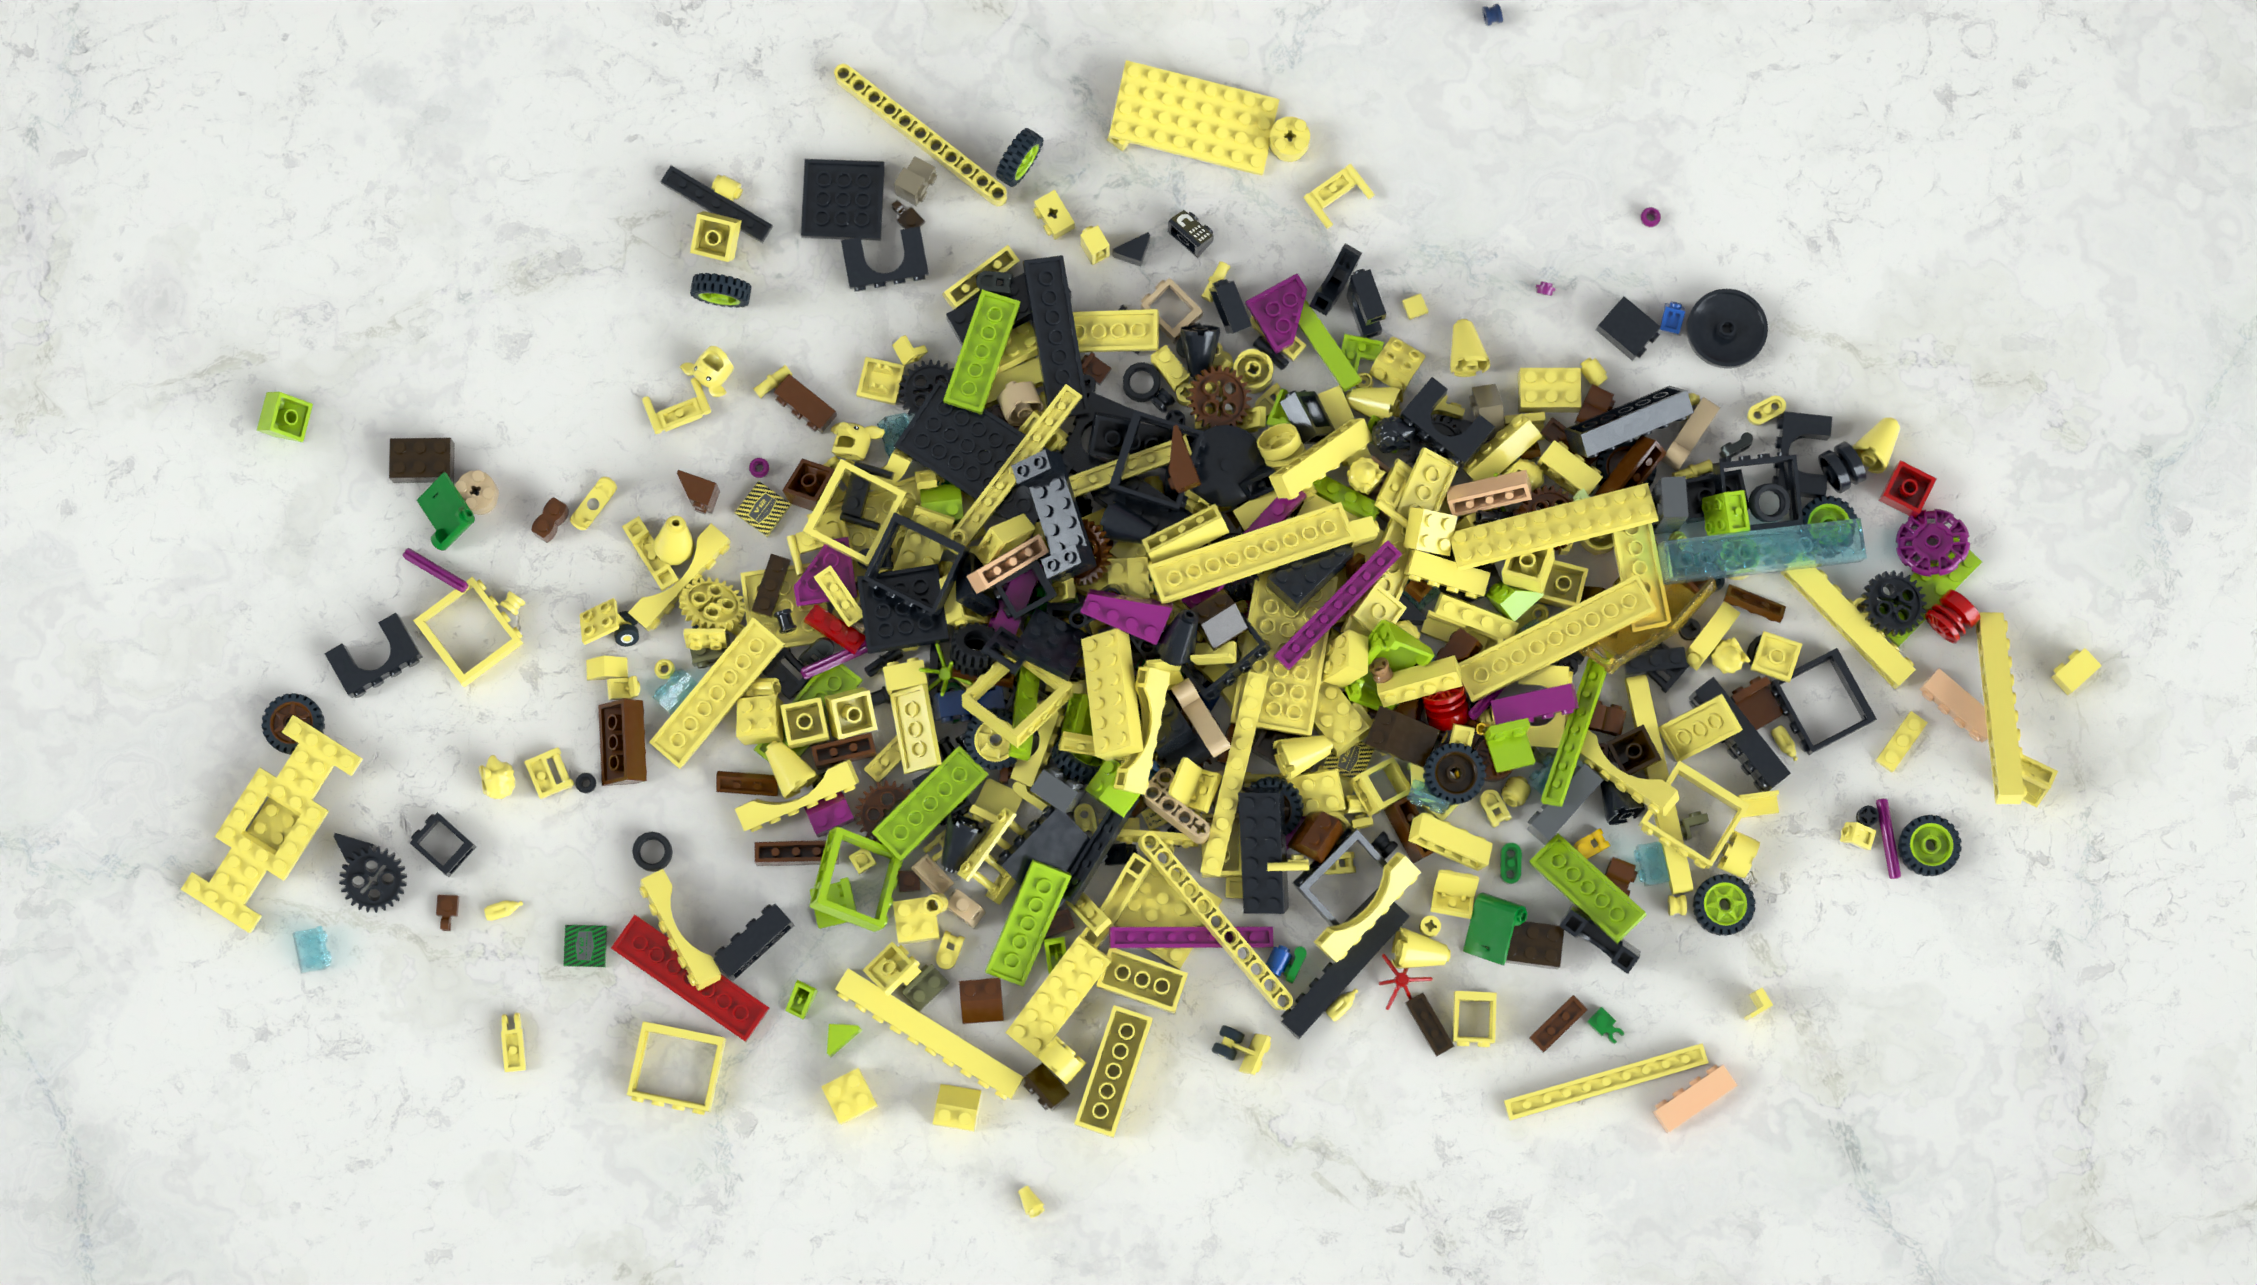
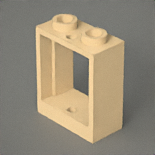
[1141,277,1203,343]

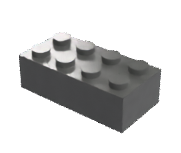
[1651,476,1689,534]
[1527,764,1603,845]
[1030,767,1087,813]

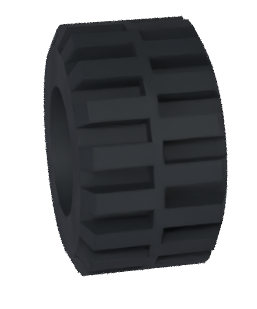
[950,622,1002,677]

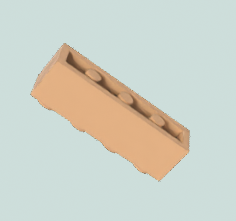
[1447,470,1532,516]
[967,534,1049,594]
[1919,668,1988,743]
[1653,1064,1738,1133]

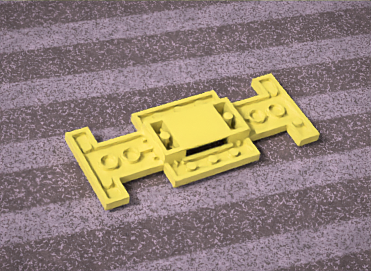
[181,715,363,933]

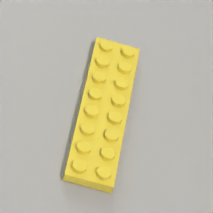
[649,617,785,769]

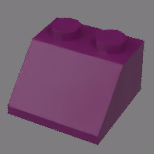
[804,790,855,838]

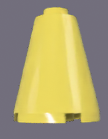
[1450,319,1490,377]
[1346,387,1404,420]
[1852,417,1900,474]
[654,516,694,565]
[1273,735,1333,780]
[765,740,818,799]
[1391,927,1451,969]

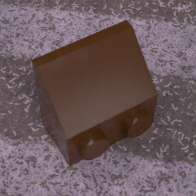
[782,458,835,514]
[677,470,720,514]
[1287,811,1344,864]
[959,978,1004,1024]

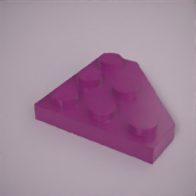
[1245,273,1307,353]
[794,537,857,607]

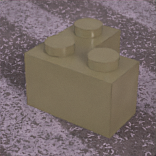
[894,156,937,206]
[1469,384,1505,441]

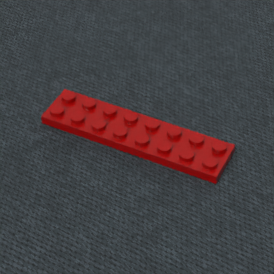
[611,914,770,1042]

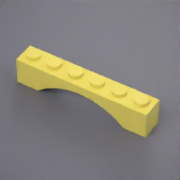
[628,523,731,632]
[1114,667,1170,795]
[1578,730,1679,817]
[735,759,859,832]
[1081,852,1154,949]
[1314,852,1421,963]
[639,869,721,991]

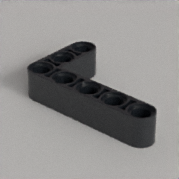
[1069,584,1161,661]

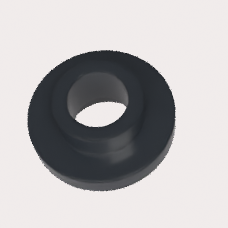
[576,773,596,793]

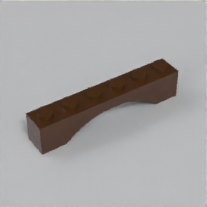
[1395,627,1483,720]

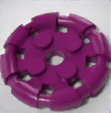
[1896,509,1970,577]

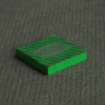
[563,925,607,967]

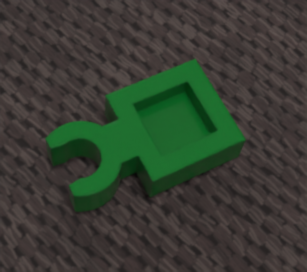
[1587,1007,1624,1044]

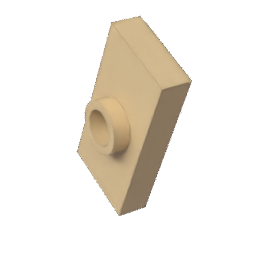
[911,853,954,894]

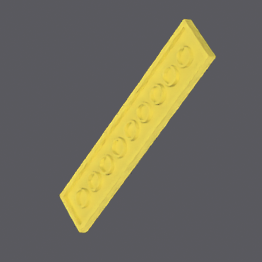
[1340,448,1459,637]
[1450,483,1658,571]
[1148,502,1355,604]
[1458,574,1657,703]

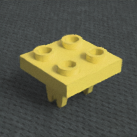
[856,357,905,405]

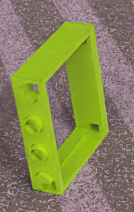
[809,826,903,932]

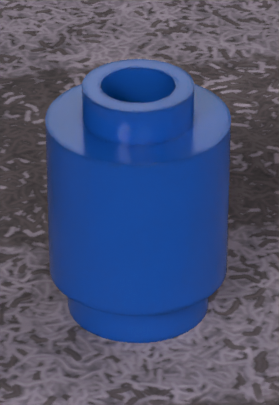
[1266,945,1292,977]

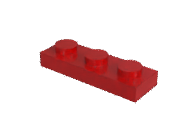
[804,604,866,655]

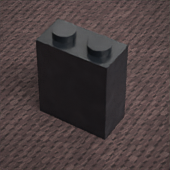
[1596,296,1661,361]

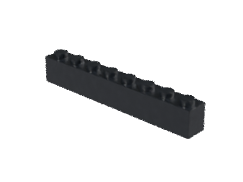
[1281,902,1410,1040]

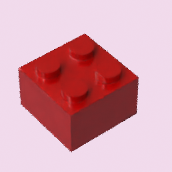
[1878,460,1937,518]

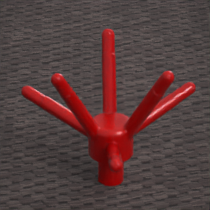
[1379,954,1433,1010]

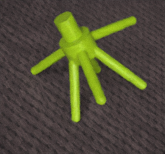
[919,643,973,696]

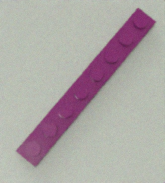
[1182,490,1307,609]
[1274,540,1402,671]
[1109,927,1273,948]

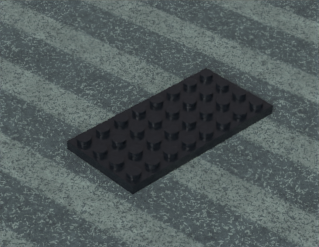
[894,380,1074,526]

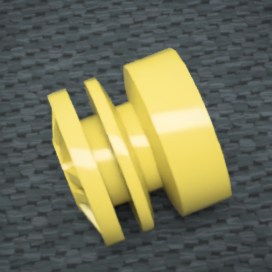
[1257,423,1306,471]

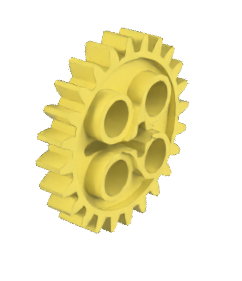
[679,577,745,632]

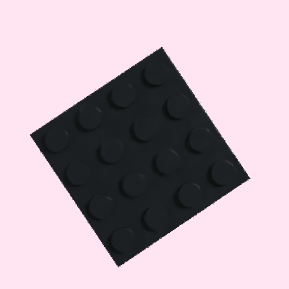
[801,159,885,241]
[857,564,949,654]

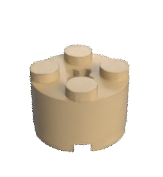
[997,381,1044,426]
[455,470,499,515]

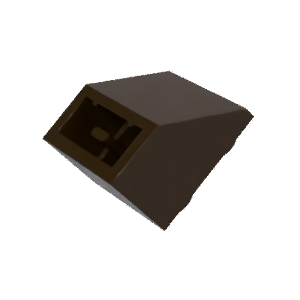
[1023,1063,1070,1111]

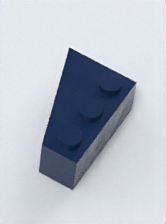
[931,686,1005,724]

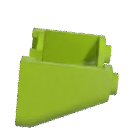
[1345,619,1434,711]

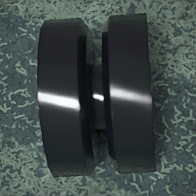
[1818,441,1866,494]

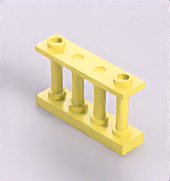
[957,807,1026,905]

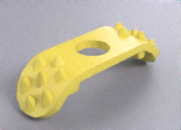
[570,476,617,530]

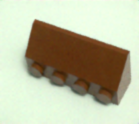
[598,699,647,786]

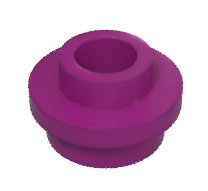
[1641,207,1661,227]
[1536,281,1556,296]
[749,458,770,478]

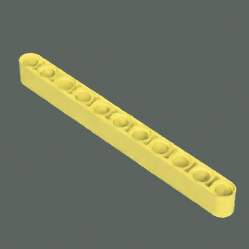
[834,64,1007,206]
[1625,674,1693,895]
[1138,832,1293,1011]

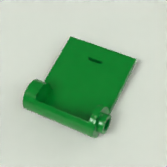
[416,472,475,551]
[1463,892,1527,966]

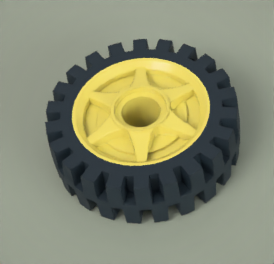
[965,707,1018,770]

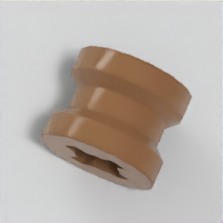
[1369,657,1393,683]

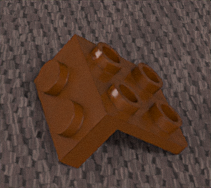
[1730,676,1783,730]

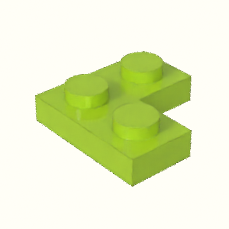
[1341,334,1384,372]

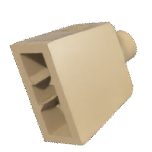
[947,889,986,929]

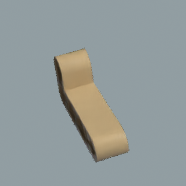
[1661,397,1720,471]
[1171,678,1231,758]
[1143,768,1210,844]

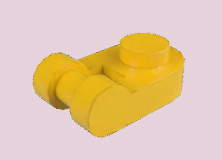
[1573,828,1611,859]

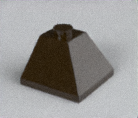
[1606,724,1662,775]

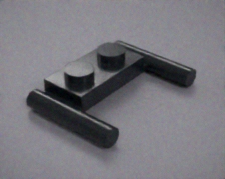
[840,461,894,531]

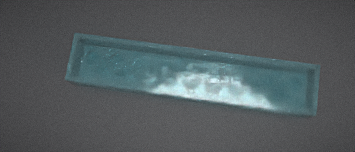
[1657,518,1867,585]

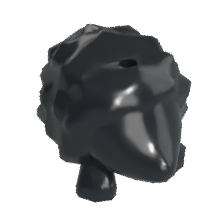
[1372,416,1415,453]

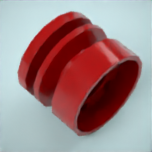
[1925,589,1980,644]
[1422,683,1470,731]

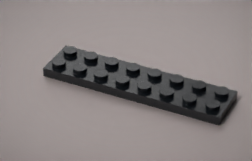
[1023,255,1090,417]

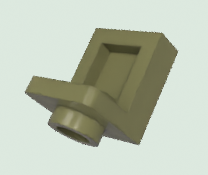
[1680,811,1709,841]

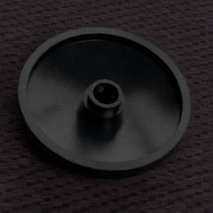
[1687,289,1768,369]
[1190,425,1266,507]

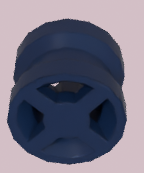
[1482,3,1503,26]

